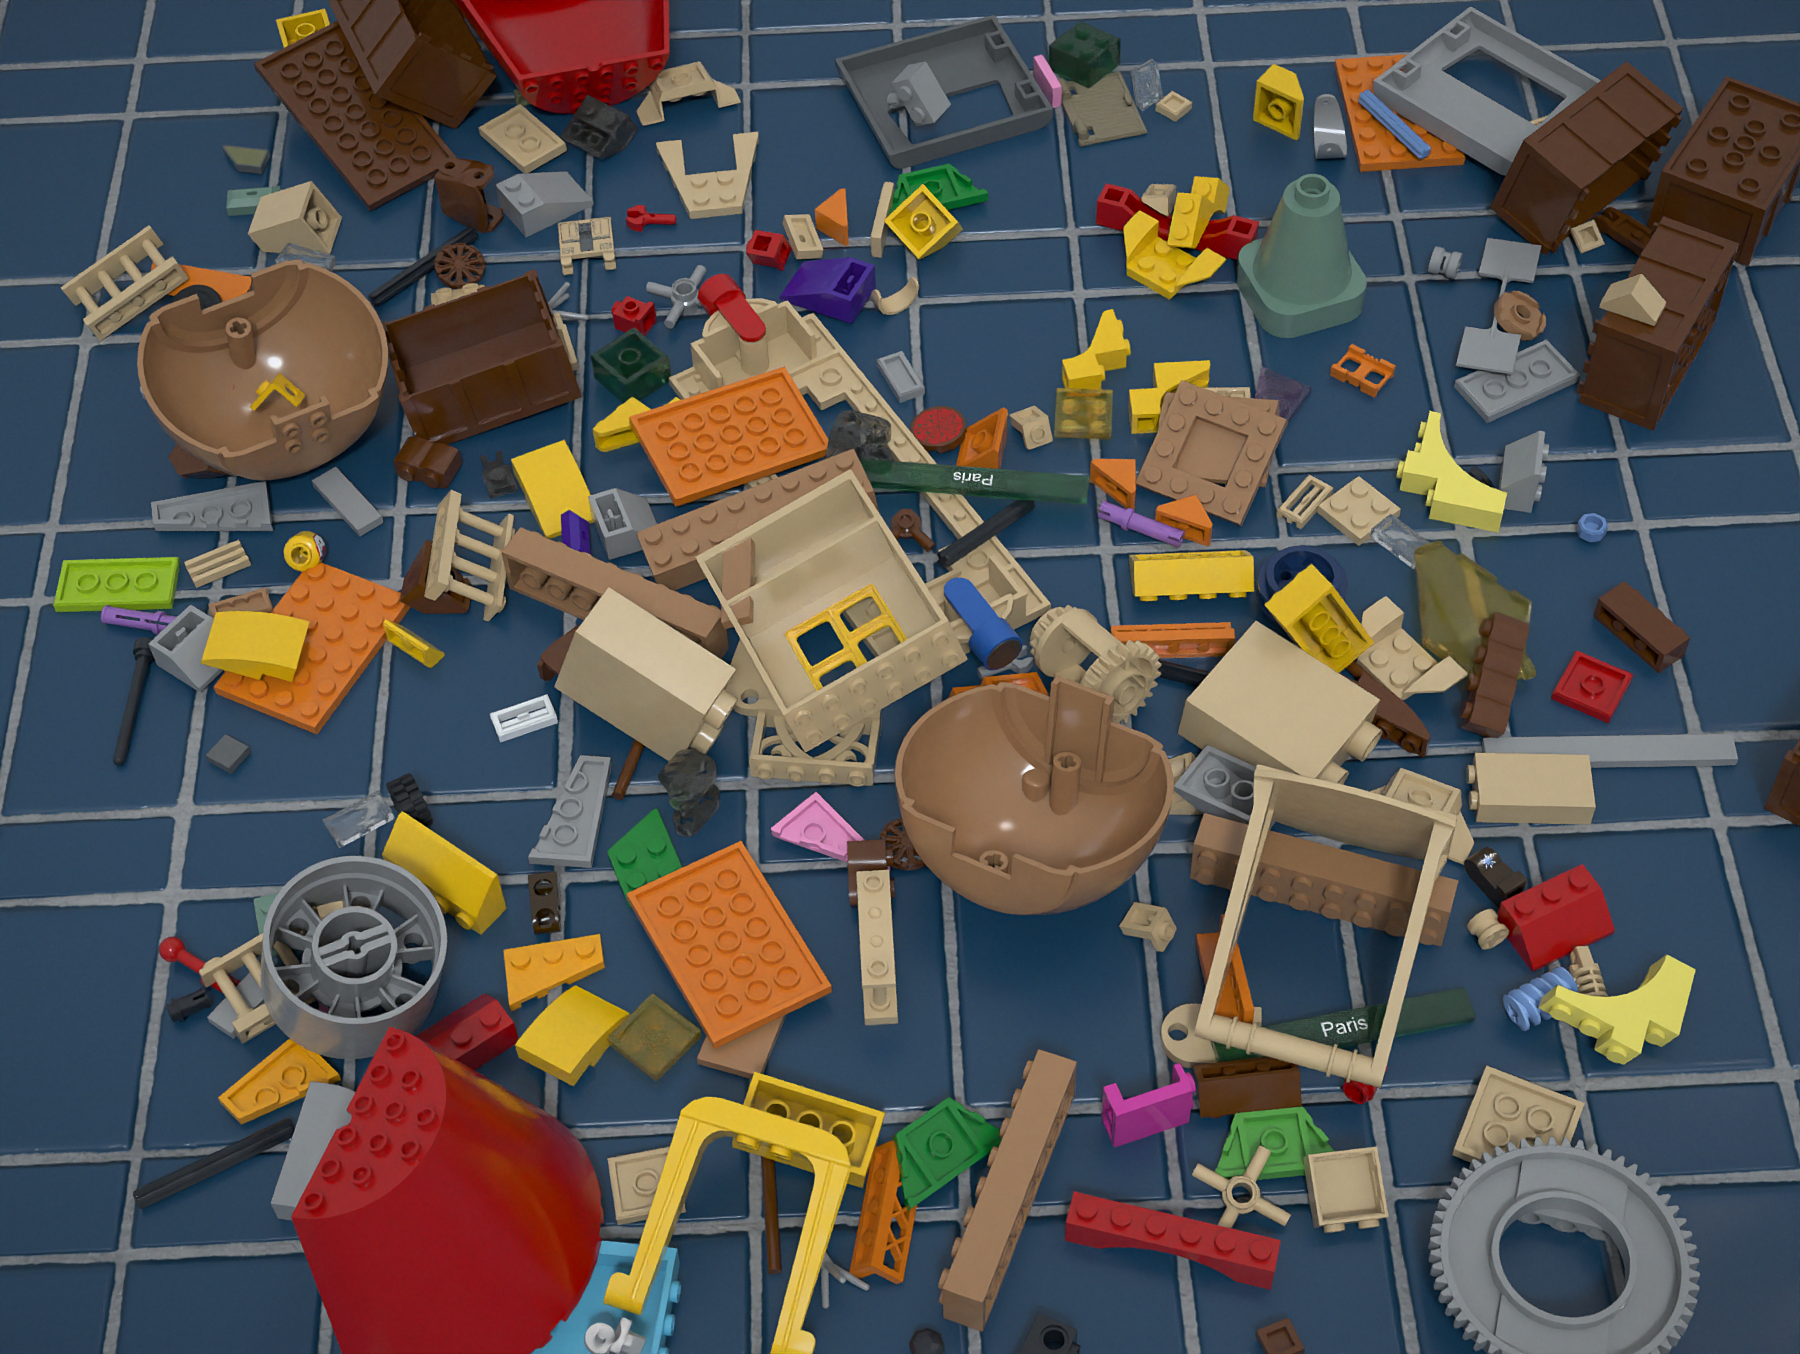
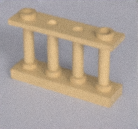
[60,225,189,341]
[424,490,515,622]
[856,870,898,1025]
[199,906,320,1044]

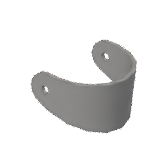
[1314,94,1347,159]

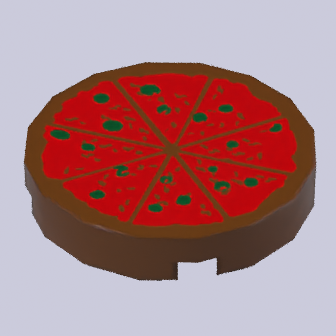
[910,406,967,453]

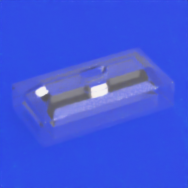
[1131,58,1163,111]
[275,242,337,271]
[1370,514,1435,569]
[323,791,395,848]

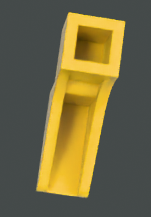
[1167,176,1230,249]
[1062,309,1131,399]
[1128,360,1210,434]
[592,397,680,452]

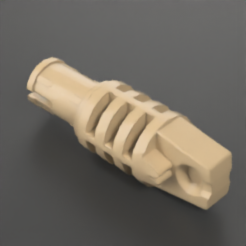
[1569,946,1608,997]

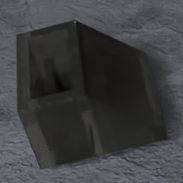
[560,95,638,160]

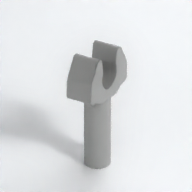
[977,645,1033,679]

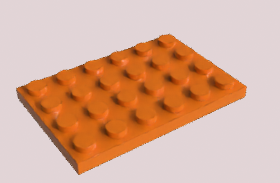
[1334,54,1465,172]
[629,366,833,507]
[214,562,411,734]
[626,841,832,1049]

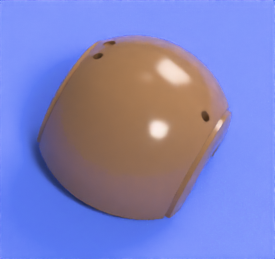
[137,260,388,480]
[895,675,1174,915]

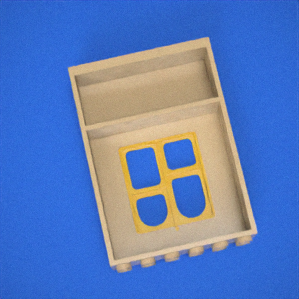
[695,469,968,753]

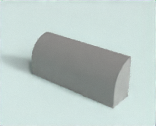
[271,1081,355,1220]

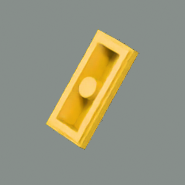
[383,620,445,668]

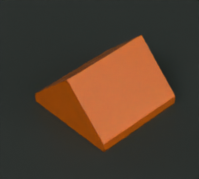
[955,407,1008,479]

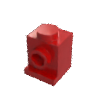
[746,230,792,271]
[611,296,657,339]

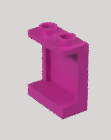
[1101,1063,1196,1148]

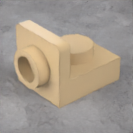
[1009,406,1053,450]
[1119,902,1177,952]

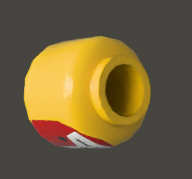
[283,531,326,572]

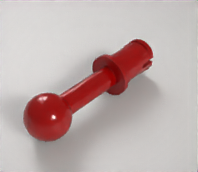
[159,936,240,994]

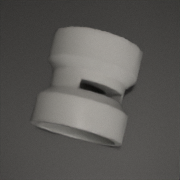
[1428,246,1463,280]

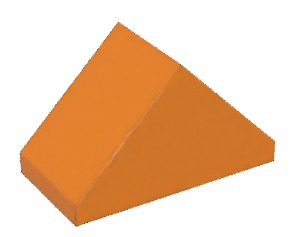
[815,189,849,245]
[1090,459,1136,509]
[1155,495,1213,547]

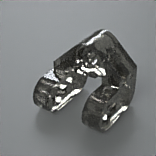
[824,410,893,475]
[658,748,721,837]

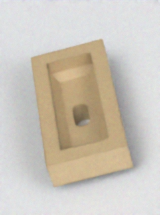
[782,214,823,259]

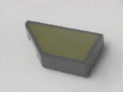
[222,145,271,174]

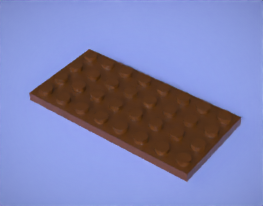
[254,21,457,211]

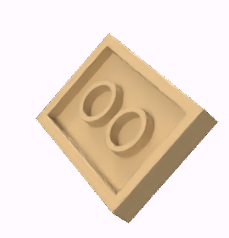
[479,104,567,173]

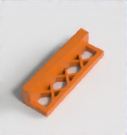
[1111,622,1235,658]
[1195,914,1254,1024]
[849,1140,917,1284]

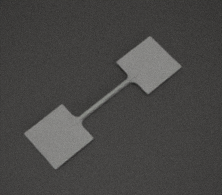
[1456,238,1542,374]

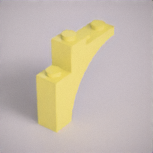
[1396,411,1507,533]
[1539,954,1696,1065]

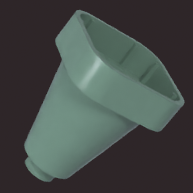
[1236,174,1367,338]

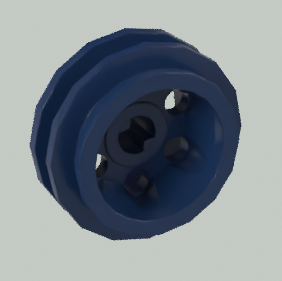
[1256,545,1348,625]

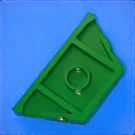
[889,164,988,215]
[607,809,682,908]
[893,1097,1002,1211]

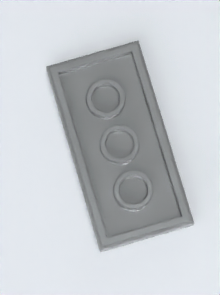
[1454,339,1580,423]

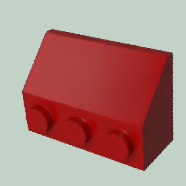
[1497,864,1615,972]
[415,993,519,1070]

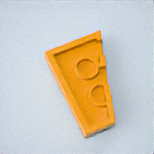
[503,934,605,1012]
[218,1038,341,1125]

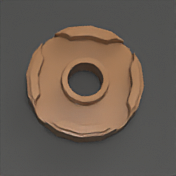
[1494,291,1546,340]

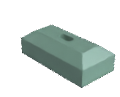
[226,186,281,216]

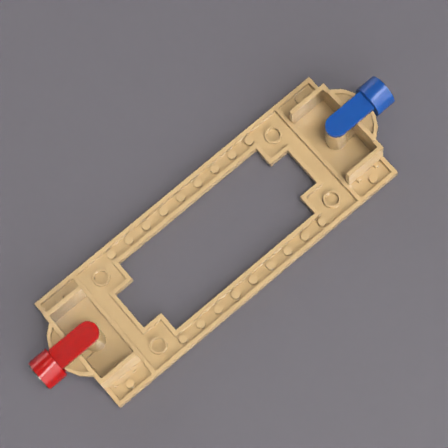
[669,274,1051,671]

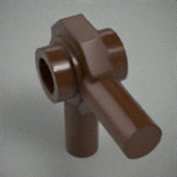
[891,509,936,552]

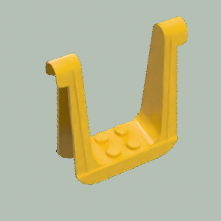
[603,1097,852,1354]

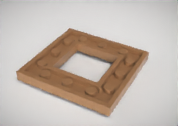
[1136,380,1288,527]

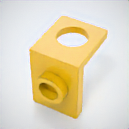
[250,373,305,411]

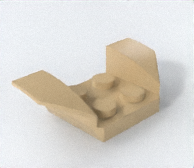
[636,61,741,126]
[1357,596,1468,700]
[1370,768,1474,865]

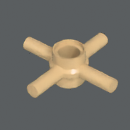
[1192,1146,1291,1229]

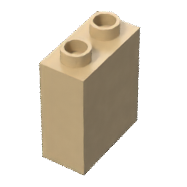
[554,587,738,767]
[1178,621,1383,785]

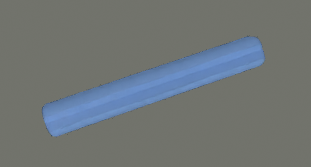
[1358,90,1431,159]

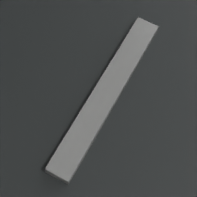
[1482,734,1738,768]

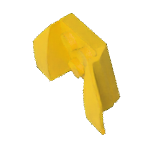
[1123,210,1226,300]

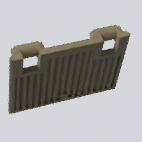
[1058,72,1147,147]

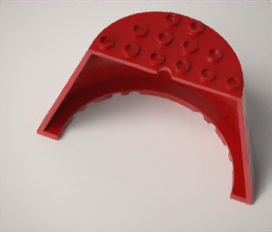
[452,0,669,115]
[291,1027,604,1354]

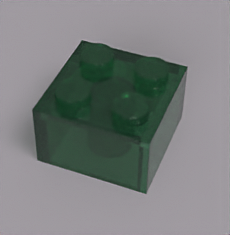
[1049,21,1121,88]
[590,328,671,403]

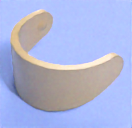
[870,277,919,315]

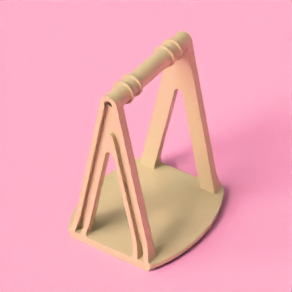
[1194,764,1458,1088]

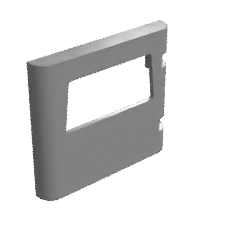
[1373,6,1601,176]

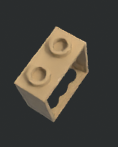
[1303,1147,1389,1233]

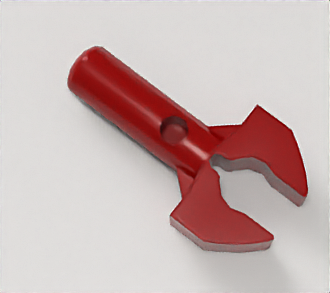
[625,205,677,232]

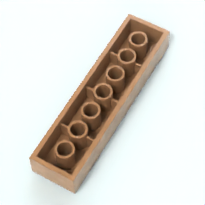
[636,448,879,591]
[501,527,729,659]
[1190,813,1459,947]
[938,1049,1077,1332]

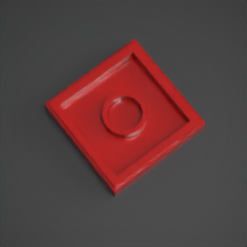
[1551,650,1634,724]

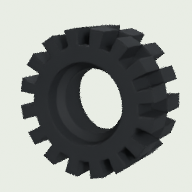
[386,773,433,827]

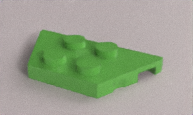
[1215,1107,1335,1180]

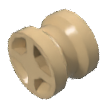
[1467,909,1509,950]

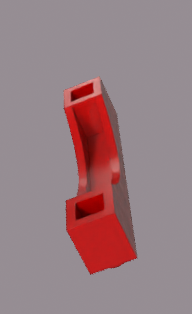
[1096,183,1259,260]
[1065,1192,1281,1290]

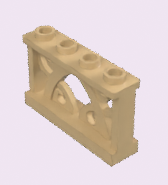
[749,699,882,787]

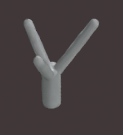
[548,282,589,320]
[820,1252,870,1309]

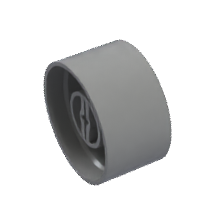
[260,856,447,1059]

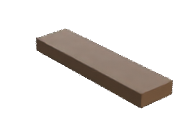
[721,527,755,629]

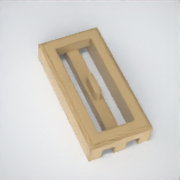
[1277,475,1333,529]
[184,540,251,588]

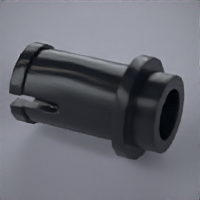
[166,988,211,1023]

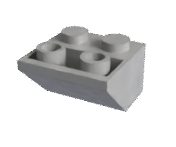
[1498,431,1549,513]
[588,488,657,560]
[148,605,223,692]

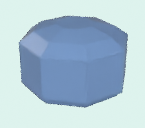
[1576,513,1608,542]

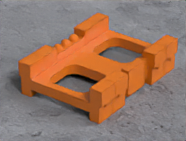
[1330,344,1396,398]

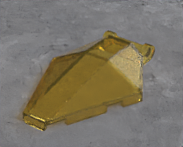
[1414,541,1536,680]

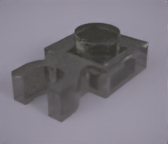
[480,451,518,499]

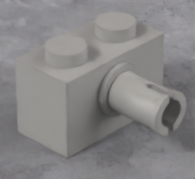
[887,61,951,126]

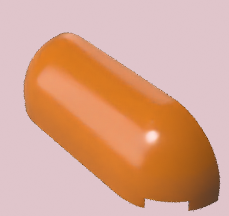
[151,262,252,302]

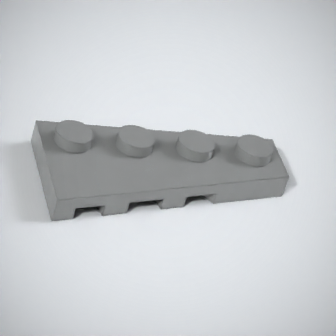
[151,481,273,531]
[528,755,612,868]

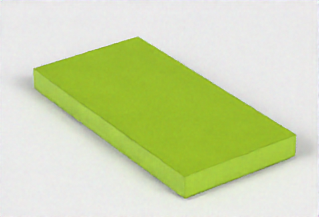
[53,557,181,612]

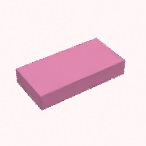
[1033,55,1062,108]

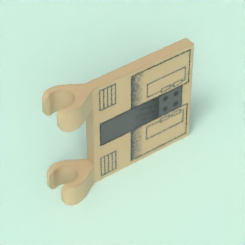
[558,217,616,275]

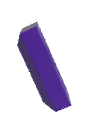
[561,510,591,555]

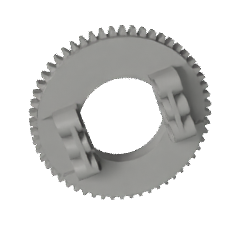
[1428,1137,1700,1354]

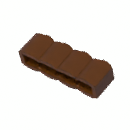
[1459,611,1529,739]

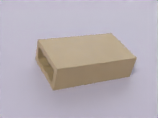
[1466,753,1596,825]

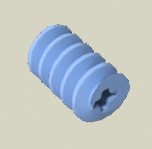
[1503,966,1579,1031]

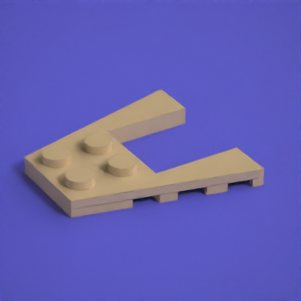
[656,132,759,219]

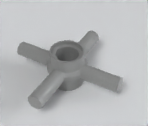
[646,265,706,328]

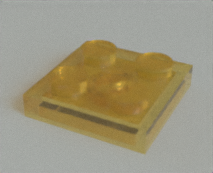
[1054,388,1113,439]
[607,993,702,1082]

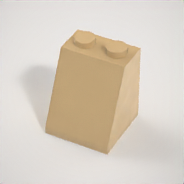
[248,181,342,256]

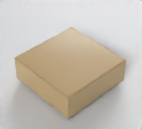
[1156,91,1192,122]

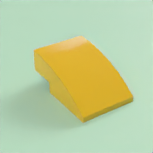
[511,440,593,539]
[200,611,310,682]
[515,985,630,1087]

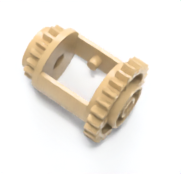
[1029,605,1161,724]

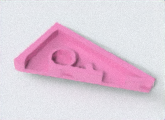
[771,792,890,871]

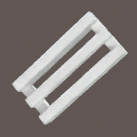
[490,694,558,743]

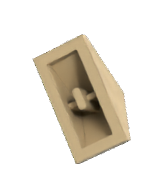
[1599,274,1666,326]

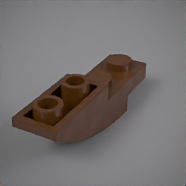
[1339,673,1431,758]

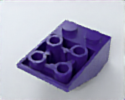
[779,257,876,324]

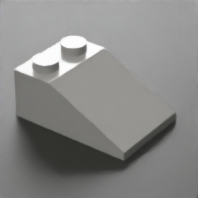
[495,172,594,237]
[1174,745,1276,827]

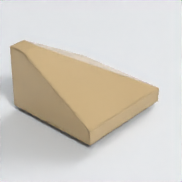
[1570,220,1605,254]

